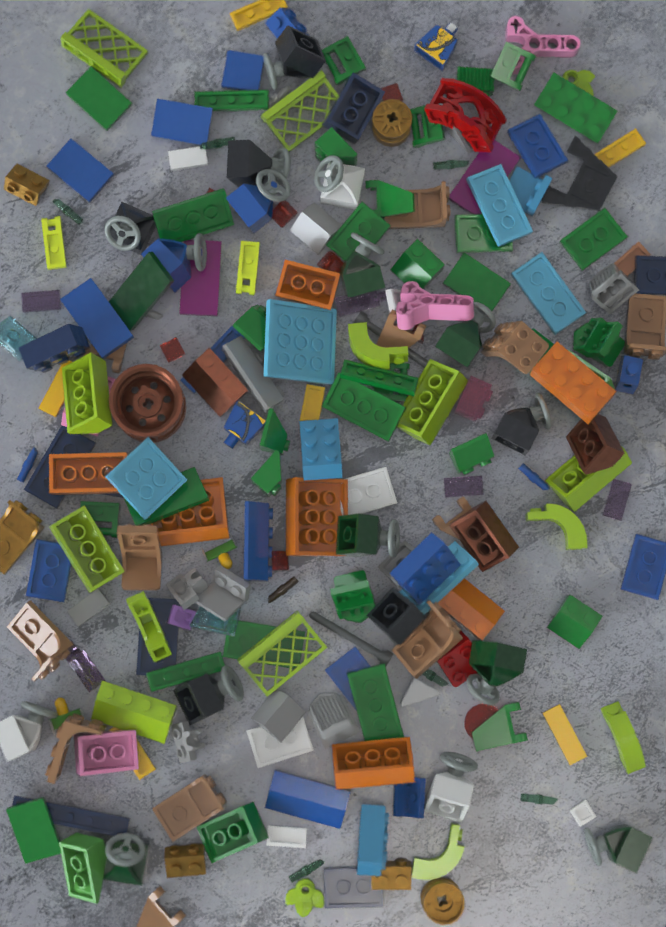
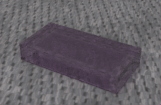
[21,290,61,313]
[444,476,484,498]
[602,479,632,521]

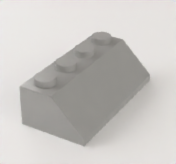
[222,336,285,413]

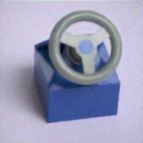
[226,169,291,234]
[141,233,207,293]

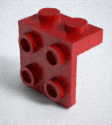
[437,630,478,687]

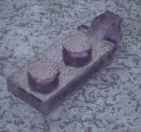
[335,291,387,318]
[66,640,106,693]

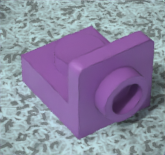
[167,605,197,630]

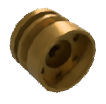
[372,99,412,147]
[420,877,465,925]

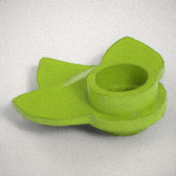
[562,70,595,96]
[285,878,324,917]

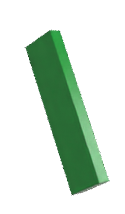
[194,90,269,111]
[340,359,419,396]
[146,651,225,692]

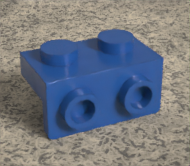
[265,8,308,39]
[393,777,426,818]

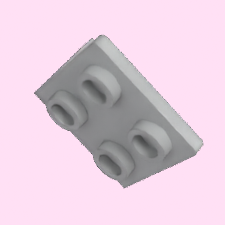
[195,565,251,621]

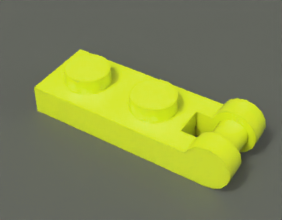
[41,216,67,270]
[236,241,260,295]

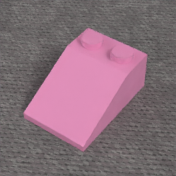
[74,730,139,776]

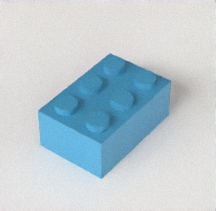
[300,418,342,481]
[357,804,389,876]

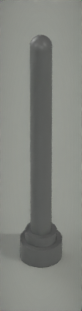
[353,311,428,368]
[309,611,394,667]

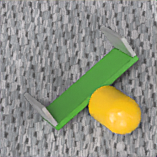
[201,533,237,569]
[48,697,85,735]

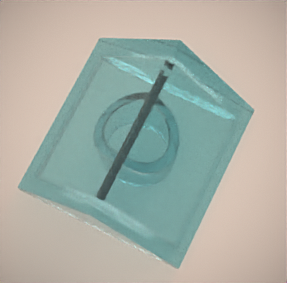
[0,316,37,362]
[190,606,241,637]

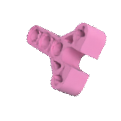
[506,16,581,74]
[396,281,474,330]

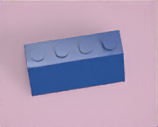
[244,501,273,582]
[265,770,351,829]

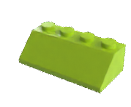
[62,352,112,434]
[397,359,468,446]
[545,446,632,512]
[49,505,125,593]
[91,681,177,744]

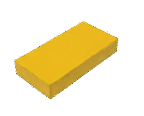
[300,384,325,421]

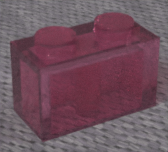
[454,376,493,422]

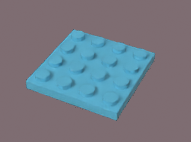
[264,299,337,385]

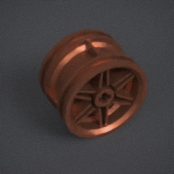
[109,364,186,443]

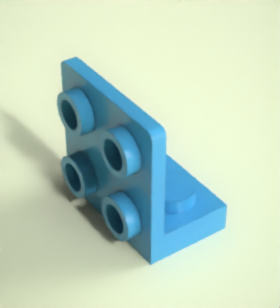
[509,167,552,217]

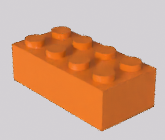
[530,341,617,425]
[49,452,129,495]
[332,737,415,790]

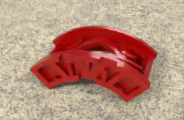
[424,78,507,152]

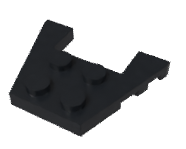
[541,136,617,211]

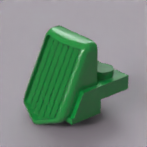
[573,317,625,367]
[330,570,376,623]

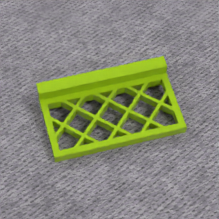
[61,9,148,88]
[261,70,339,151]
[237,611,327,697]

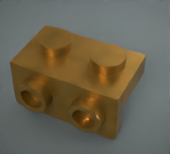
[4,163,50,206]
[164,843,206,878]
[372,858,412,890]

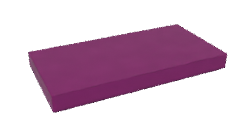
[448,140,521,214]
[179,240,222,317]

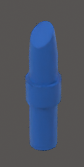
[17,447,38,483]
[518,463,550,490]

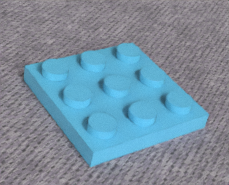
[105,437,187,520]

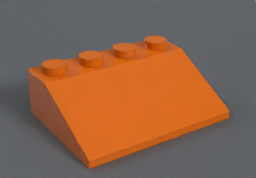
[150,477,229,546]
[286,477,348,556]

